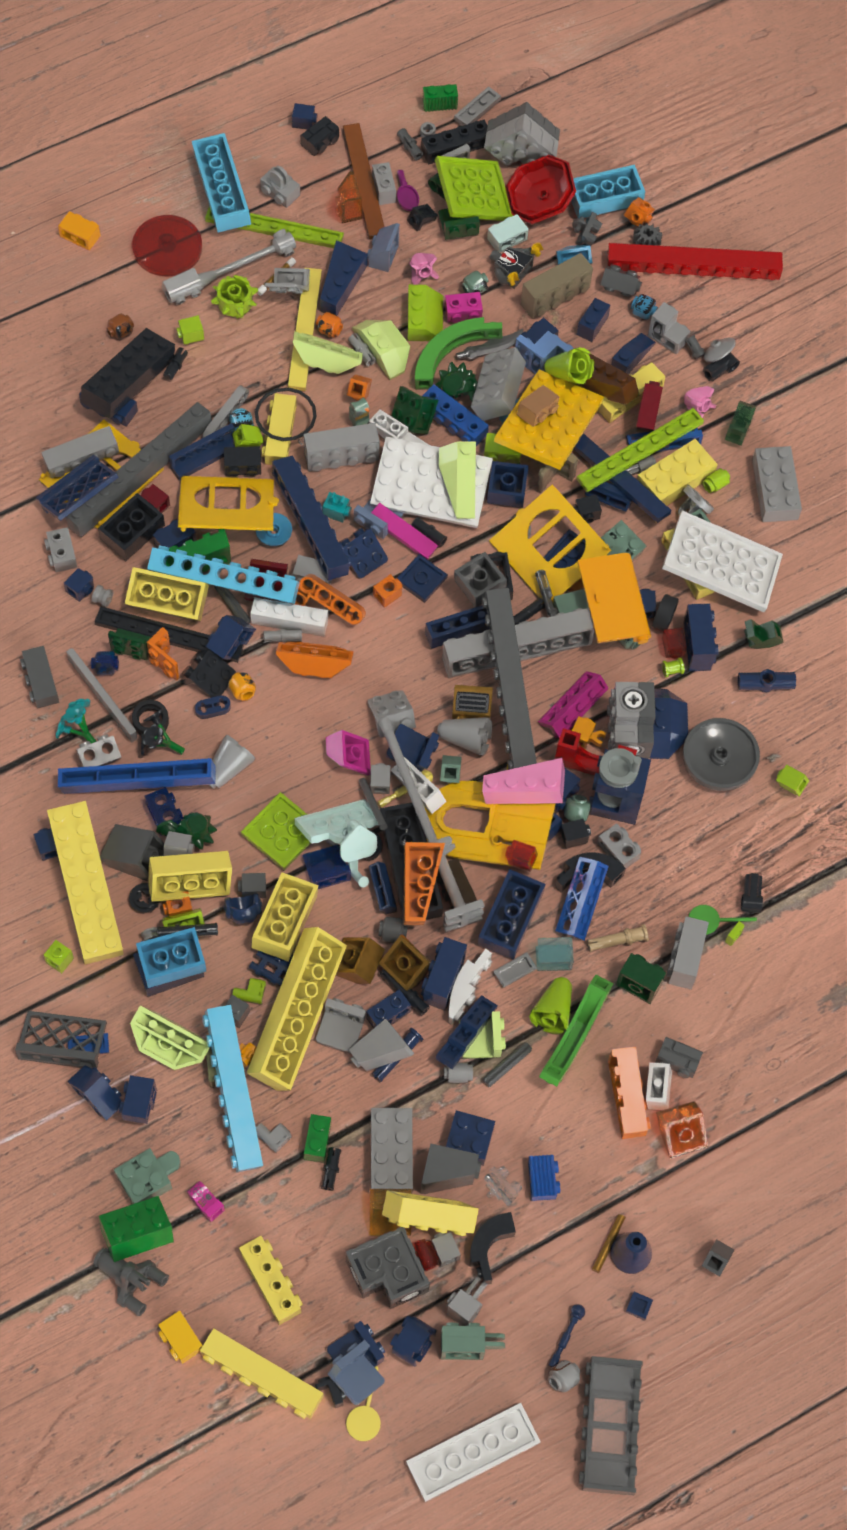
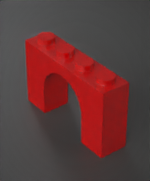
[555,728,637,776]

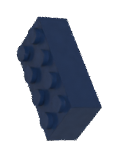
[478,869,546,960]

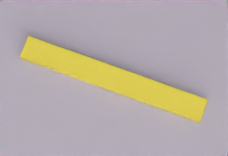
[288,268,322,391]

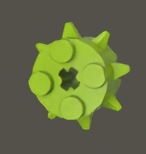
[211,275,258,318]

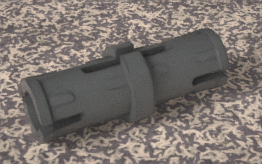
[397,128,423,160]

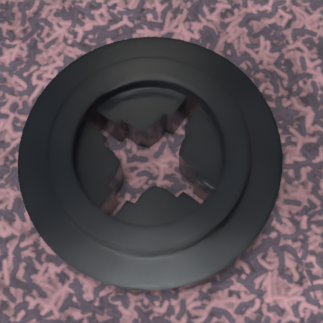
[129,883,160,914]

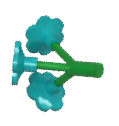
[56,699,97,744]

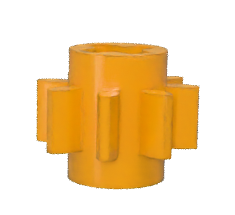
[239,1042,257,1067]

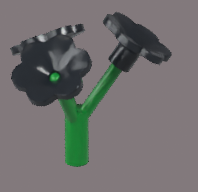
[141,709,185,756]

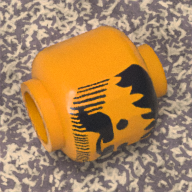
[228,672,256,701]

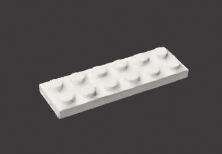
[406,1403,541,1502]

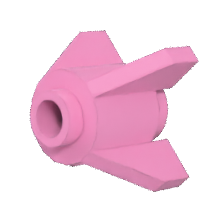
[409,253,439,285]
[684,386,717,418]

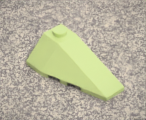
[439,441,476,519]

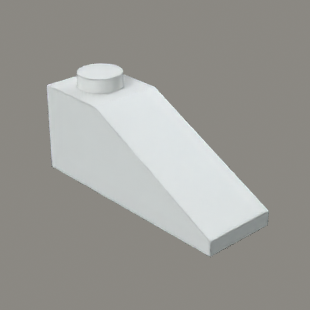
[391,757,446,814]

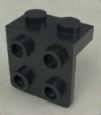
[180,649,236,698]

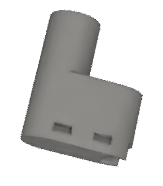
[256,1123,292,1153]

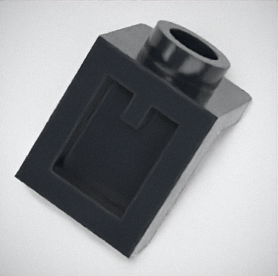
[407,204,438,231]

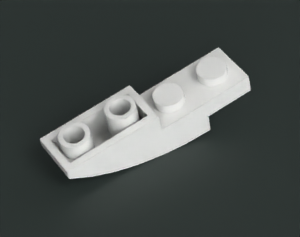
[369,410,429,445]
[448,949,493,1025]

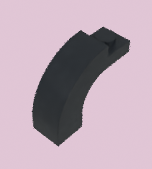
[556,852,626,893]
[470,1212,516,1285]

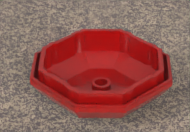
[505,154,576,225]

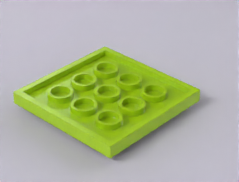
[435,156,513,221]

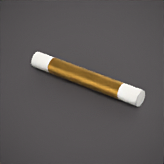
[257,257,296,296]

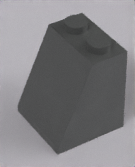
[100,824,164,881]
[421,1144,482,1194]

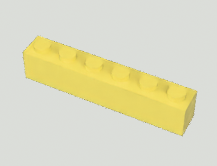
[200,1328,324,1419]

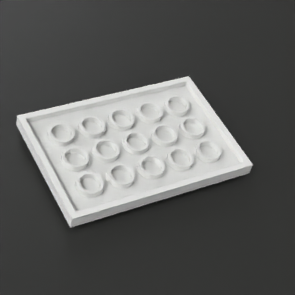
[370,436,493,528]
[662,511,783,612]

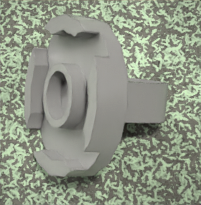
[678,485,714,515]

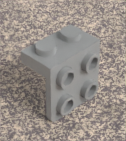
[264,268,310,294]
[367,690,416,738]
[316,998,366,1053]

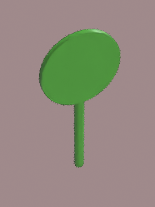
[689,905,757,935]

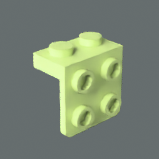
[459,1011,506,1059]

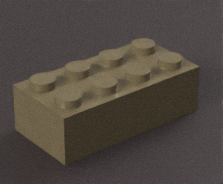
[521,253,593,319]

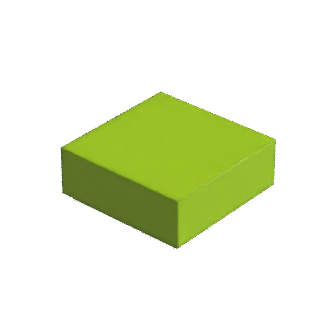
[725,921,745,946]

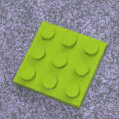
[241,792,311,871]

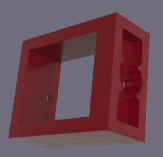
[636,381,663,431]

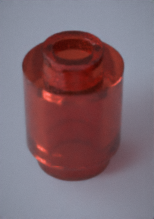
[414,1239,438,1272]

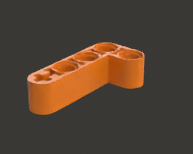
[290,574,366,624]

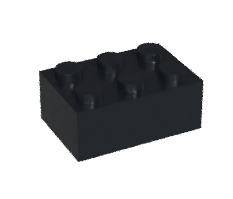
[98,493,165,561]

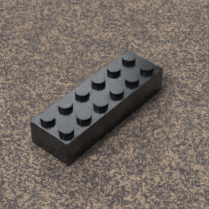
[81,328,175,419]
[380,802,443,921]

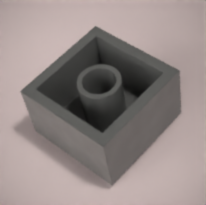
[454,552,506,607]

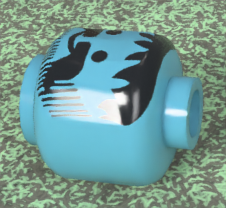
[229,408,254,430]

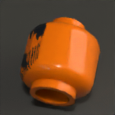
[316,312,343,338]

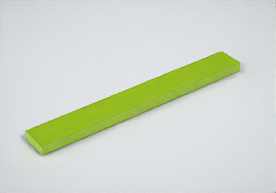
[205,206,344,249]
[576,408,704,492]

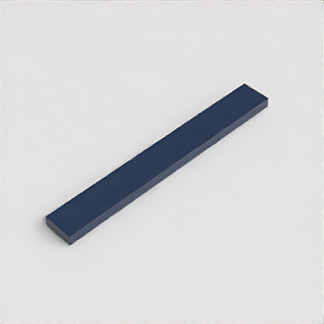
[574,433,672,523]

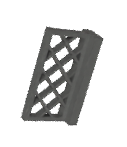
[15,1011,107,1069]

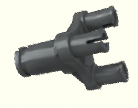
[93,1248,169,1316]

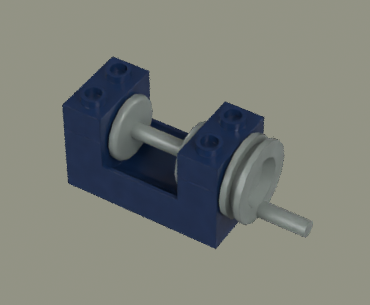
[589,748,651,825]

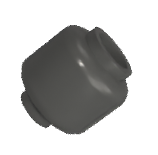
[378,917,408,943]

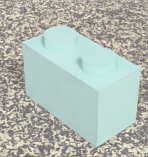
[487,214,528,253]

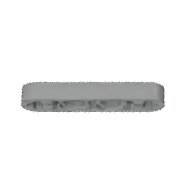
[203,385,249,438]

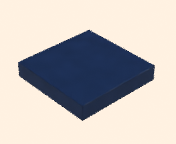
[397,554,448,603]

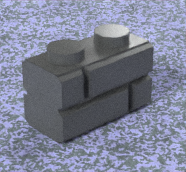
[655,1037,703,1078]

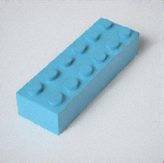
[192,133,251,233]

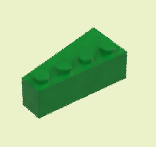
[166,529,231,572]

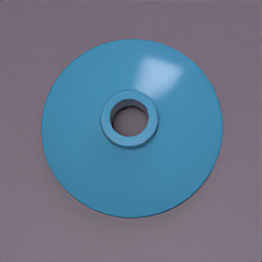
[255,513,292,546]

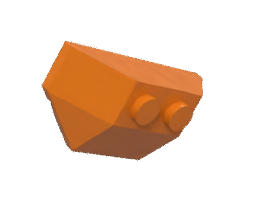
[276,642,354,678]

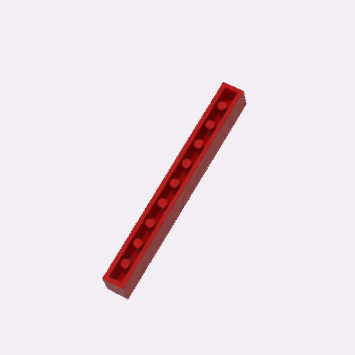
[607,243,783,280]

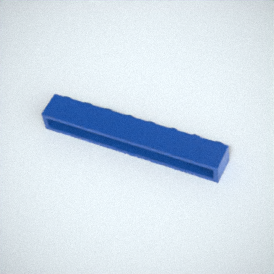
[58,758,216,794]

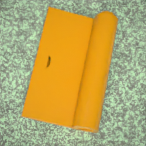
[577,553,651,644]

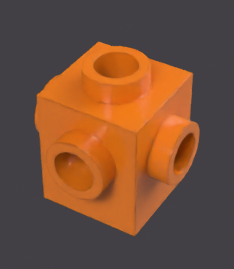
[624,197,655,226]

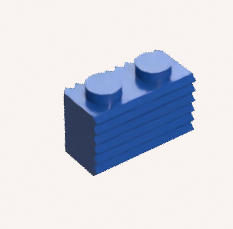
[528,1155,560,1201]

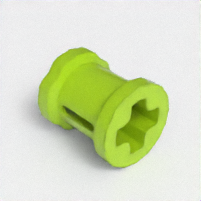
[662,658,685,677]

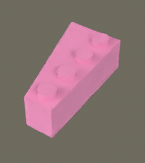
[482,758,565,804]

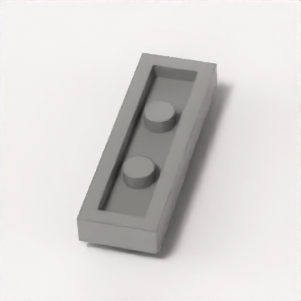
[454,86,501,126]

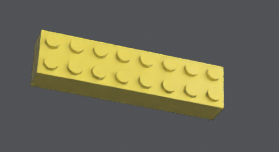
[47,801,124,965]
[247,927,347,1091]

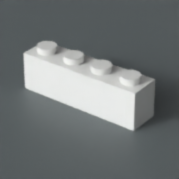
[251,597,328,637]

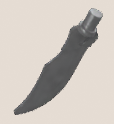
[456,329,523,360]

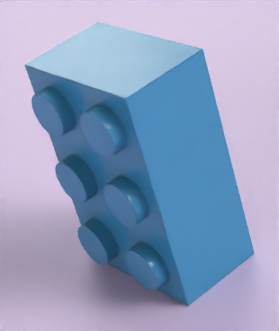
[136,927,207,988]

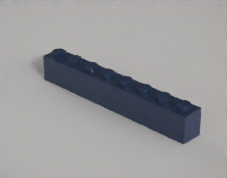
[272,455,351,581]

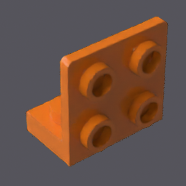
[147,627,179,681]

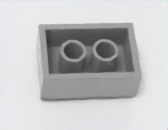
[666,916,709,990]

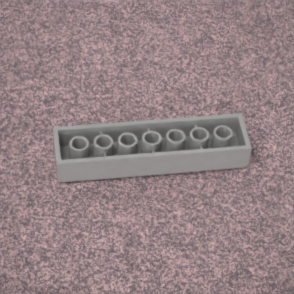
[442,608,595,678]

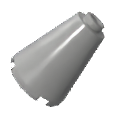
[437,717,492,756]
[208,735,255,789]

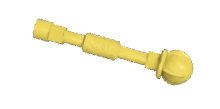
[377,770,433,808]

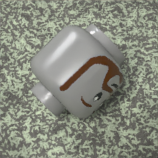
[548,1360,580,1393]

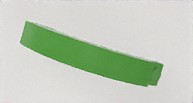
[415,317,503,390]
[539,975,614,1087]

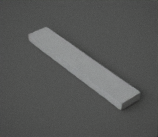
[66,648,137,743]

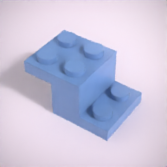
[515,331,574,374]

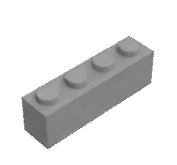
[41,426,119,478]

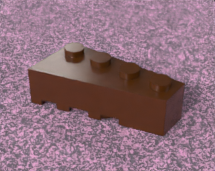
[568,354,640,405]

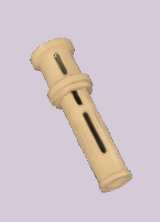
[587,924,649,952]

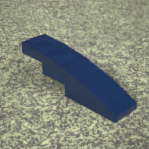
[435,995,498,1069]

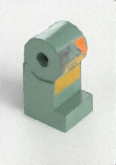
[349,397,370,426]

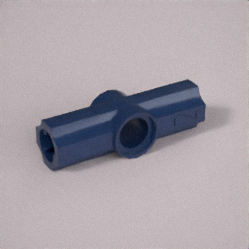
[737,669,796,693]

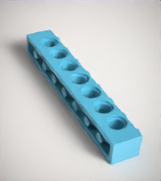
[147,545,300,604]

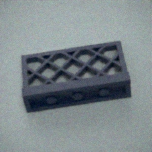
[36,454,119,521]

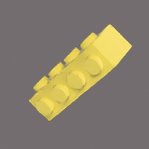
[239,1236,303,1325]

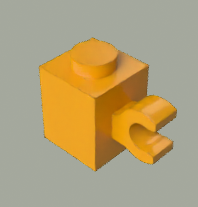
[572,716,607,750]

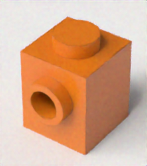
[347,374,372,400]

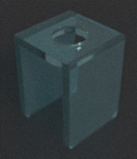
[536,937,574,971]

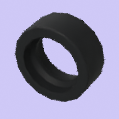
[652,594,679,632]
[132,700,169,736]

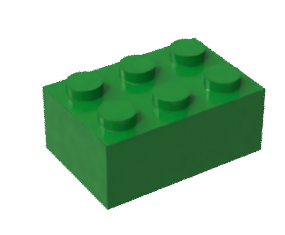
[99,1196,174,1262]

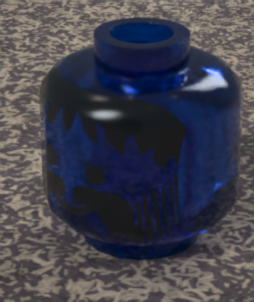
[91,651,119,676]

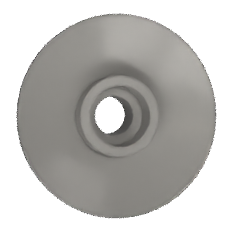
[703,337,736,362]

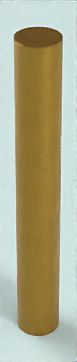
[592,1214,626,1273]

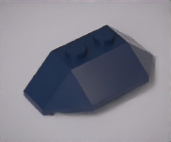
[650,689,688,759]

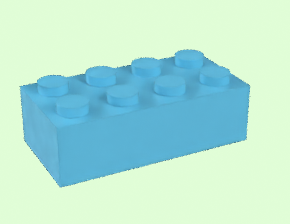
[571,165,645,219]

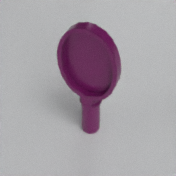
[397,170,419,211]

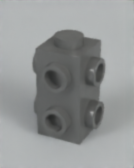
[600,264,642,297]

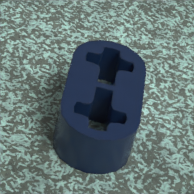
[195,695,231,719]

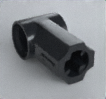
[703,352,740,381]
[741,873,763,913]

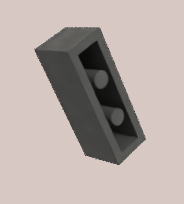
[20,645,60,709]

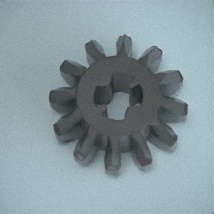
[633,222,662,246]

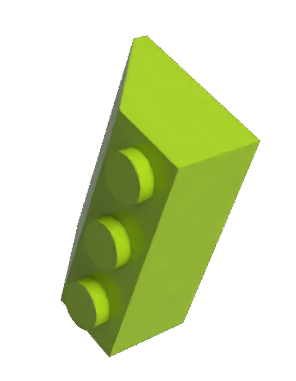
[408,284,443,341]

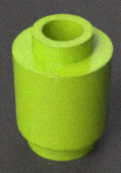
[702,468,730,493]

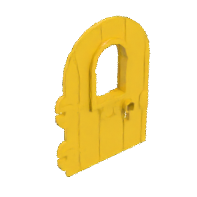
[425,781,556,870]

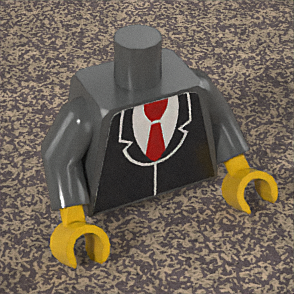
[490,243,543,289]

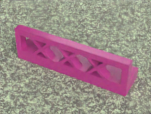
[538,671,609,739]

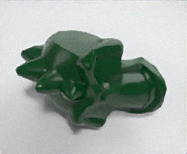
[435,362,478,401]
[156,812,217,850]

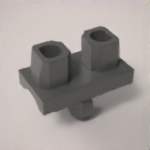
[572,212,602,246]

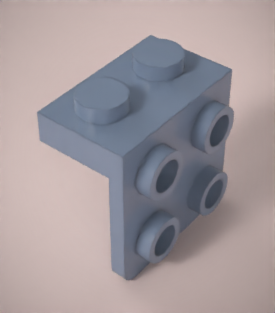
[354,499,403,539]
[328,1340,385,1405]

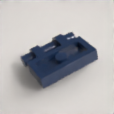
[249,951,294,986]

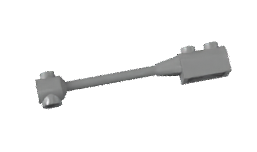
[162,229,296,305]

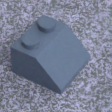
[368,223,400,272]

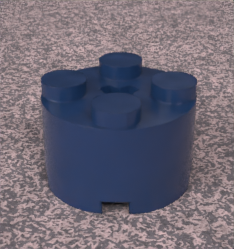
[390,1315,437,1367]

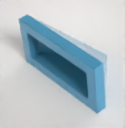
[556,245,593,265]

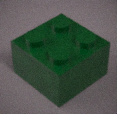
[616,953,666,1005]

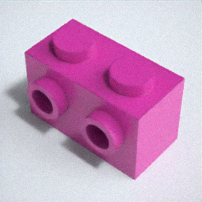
[444,292,483,323]

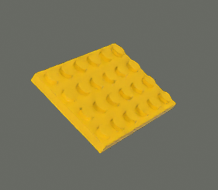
[494,369,604,470]

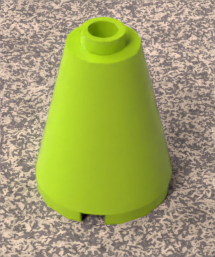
[545,347,594,384]
[529,977,572,1034]

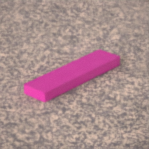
[371,503,438,560]

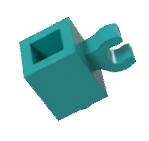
[322,492,352,523]

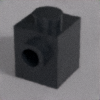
[573,495,602,523]
[560,819,591,849]

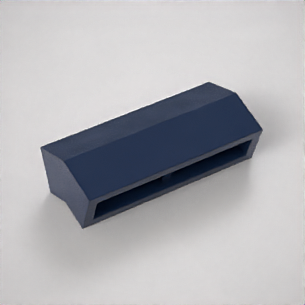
[585,482,632,512]
[369,861,397,915]

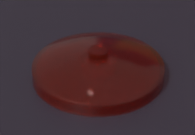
[132,215,202,277]

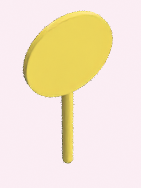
[346,1366,381,1441]

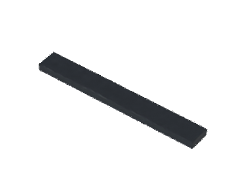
[95,606,244,663]

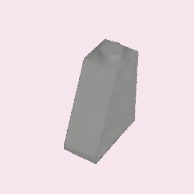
[349,1019,414,1071]

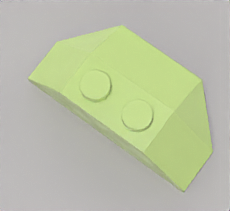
[352,320,410,380]
[293,331,362,374]
[130,1005,210,1070]

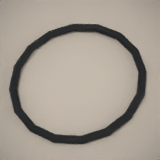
[255,387,317,441]

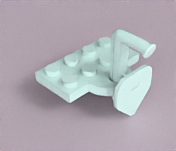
[295,799,378,888]

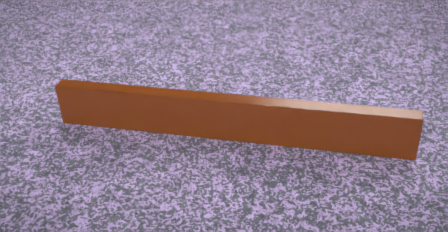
[343,123,385,239]

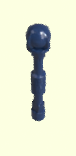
[548,1304,585,1367]

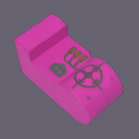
[187,1181,225,1222]

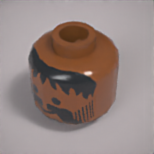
[107,313,134,340]

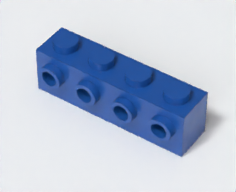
[422,384,489,446]

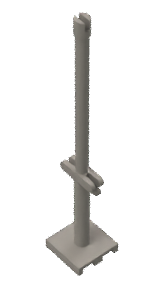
[379,718,485,932]

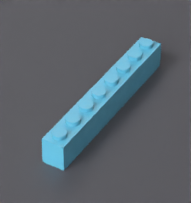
[202,1005,263,1173]

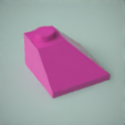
[326,730,371,776]

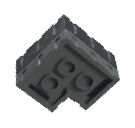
[346,1227,430,1309]

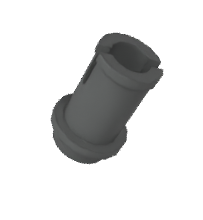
[685,335,705,359]

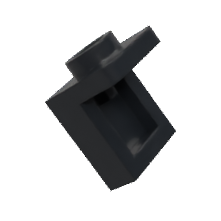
[315,1376,346,1409]

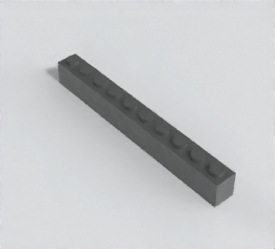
[65,402,212,537]
[482,588,537,770]

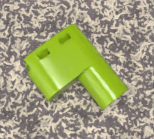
[232,978,266,1004]

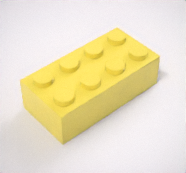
[637,439,718,506]
[125,567,209,621]
[148,851,232,902]
[252,872,319,962]
[382,1190,479,1236]

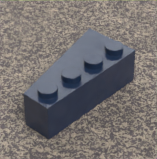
[320,240,368,316]

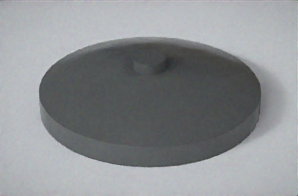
[683,718,760,791]

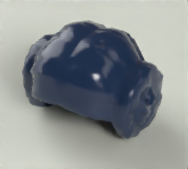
[224,893,262,925]

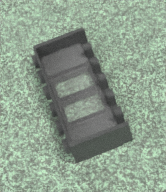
[579,1356,643,1496]

